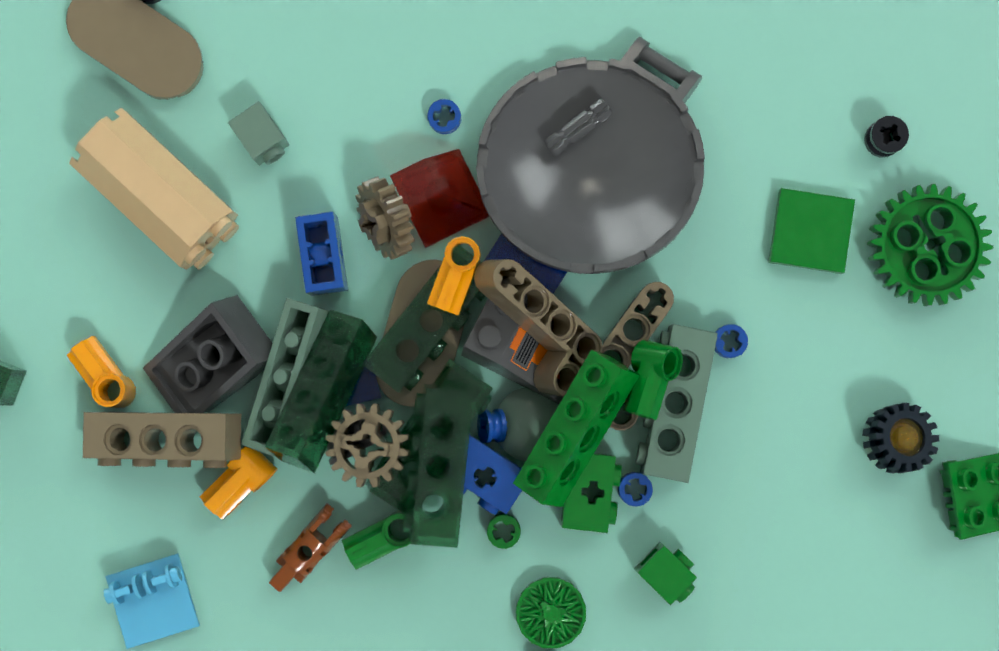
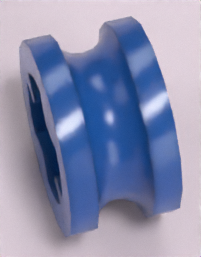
[427,99,461,134]
[715,324,748,358]
[477,409,507,443]
[617,472,653,507]

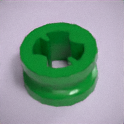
[487,513,521,549]

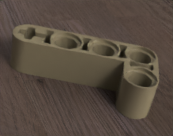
[474,259,603,397]
[602,282,674,431]

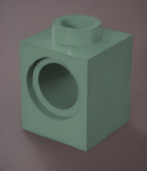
[228,101,290,165]

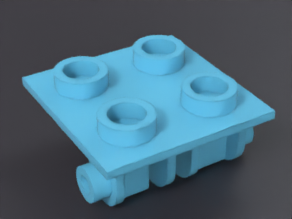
[104,553,200,649]

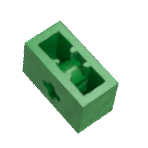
[560,453,622,533]

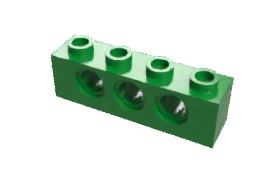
[513,349,640,507]

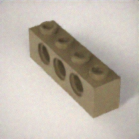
[83,412,241,468]

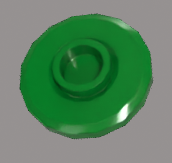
[516,577,586,648]

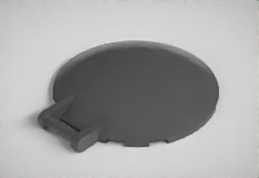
[476,37,705,274]

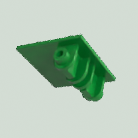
[939,453,999,540]

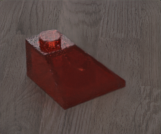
[390,149,490,248]

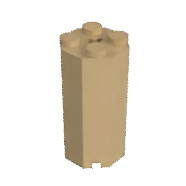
[69,108,239,270]

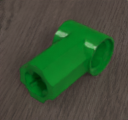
[623,340,683,420]
[341,511,418,570]

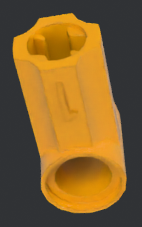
[427,236,481,315]
[67,336,136,408]
[200,446,278,519]

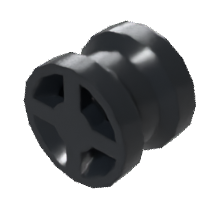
[864,116,909,158]

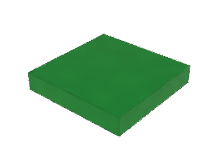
[768,188,855,274]

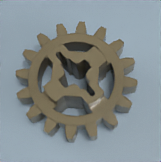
[355,176,415,260]
[325,404,411,488]

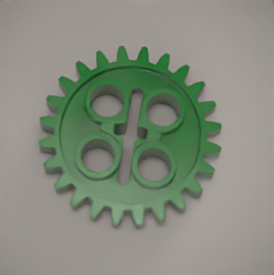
[867,184,993,306]

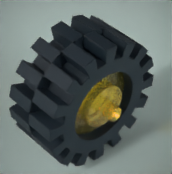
[862,403,939,474]

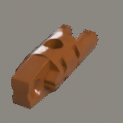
[269,503,352,592]

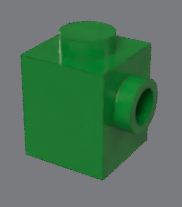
[634,542,697,605]

